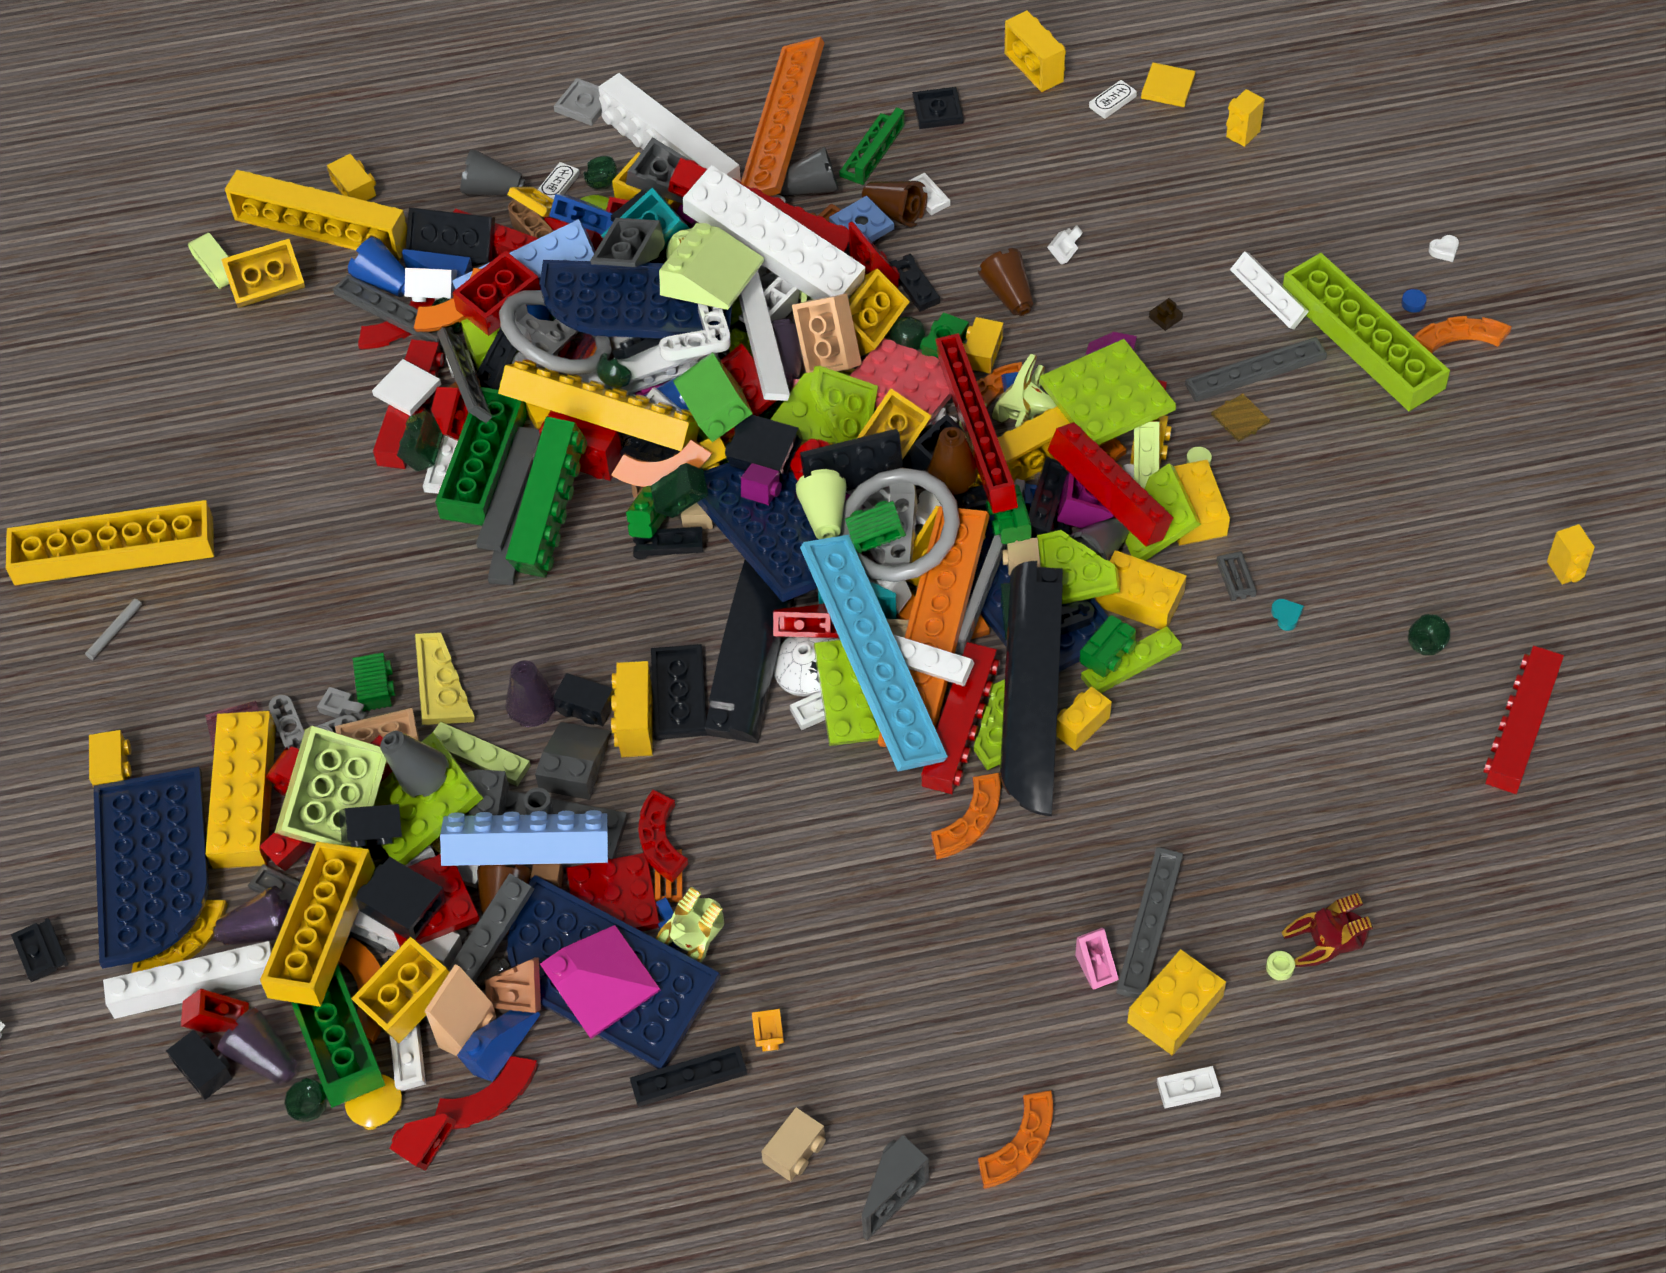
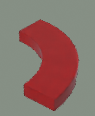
[358,298,437,349]
[638,789,688,882]
[435,1056,538,1129]

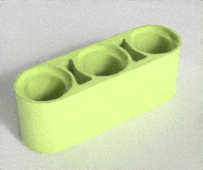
[188,233,229,289]

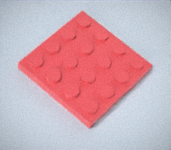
[850,338,952,428]

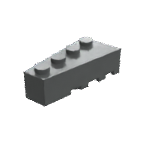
[626,137,689,204]

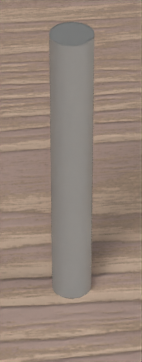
[85,598,142,660]

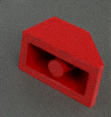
[431,387,469,441]
[181,989,249,1033]
[389,1113,457,1171]

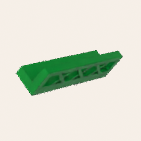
[839,107,905,185]

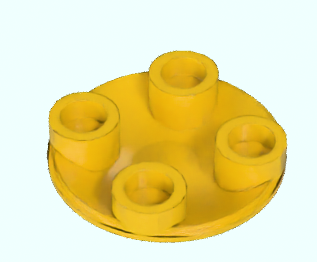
[345,1074,403,1130]

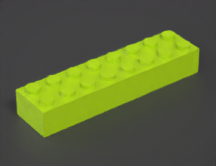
[1283,253,1450,411]

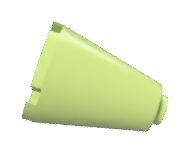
[796,469,847,539]

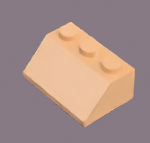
[335,708,420,744]

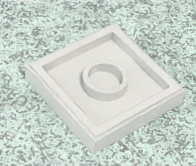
[372,359,441,416]

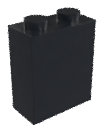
[725,414,803,482]
[902,414,964,472]
[356,857,446,940]

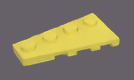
[415,633,475,725]

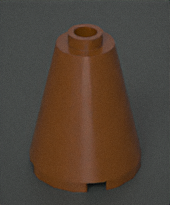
[862,181,928,227]
[978,248,1034,316]
[928,427,978,495]
[477,864,532,939]

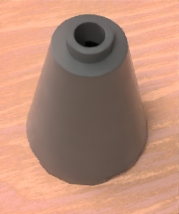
[781,147,839,196]
[460,149,525,196]
[1069,516,1129,561]
[380,731,449,798]

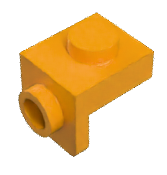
[752,1009,784,1052]

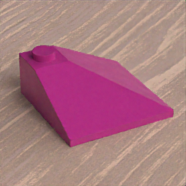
[540,925,661,1039]

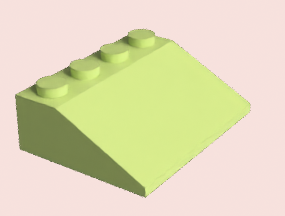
[659,223,764,310]
[275,726,386,848]

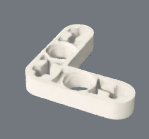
[659,303,730,361]

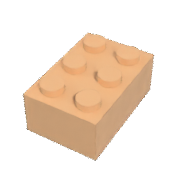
[792,293,862,373]

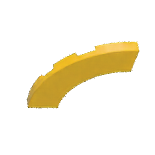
[131,900,228,973]

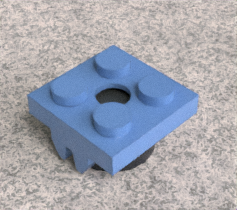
[829,196,894,249]

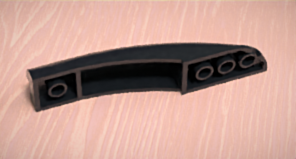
[705,559,794,743]
[1000,561,1063,817]

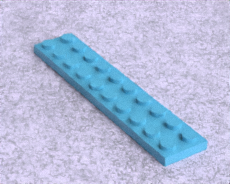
[800,535,948,772]

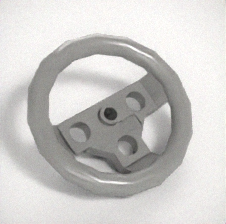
[499,290,612,375]
[839,468,960,582]

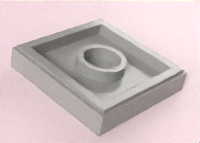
[554,78,602,126]

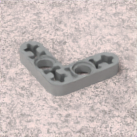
[269,695,357,749]

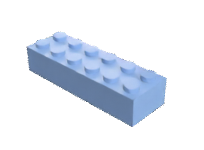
[452,219,596,290]
[440,810,608,866]

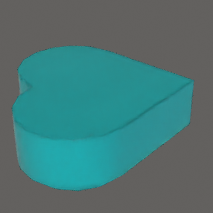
[1271,599,1304,631]

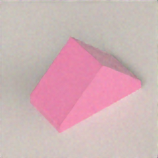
[1075,928,1119,990]

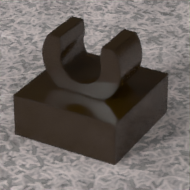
[1149,298,1183,331]

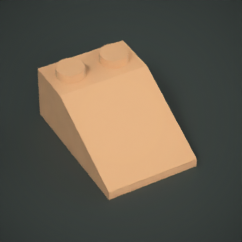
[425,964,496,1057]

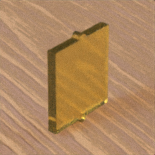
[1211,393,1270,442]

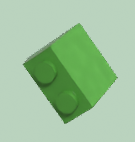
[673,352,753,442]

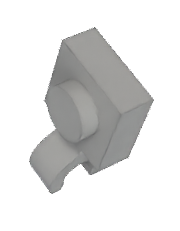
[317,687,367,721]

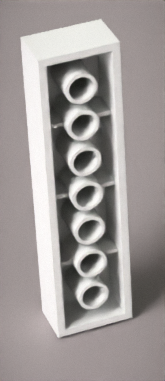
[598,73,741,182]
[683,165,865,299]

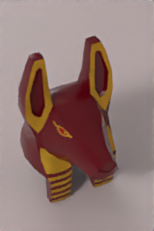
[1282,893,1373,967]

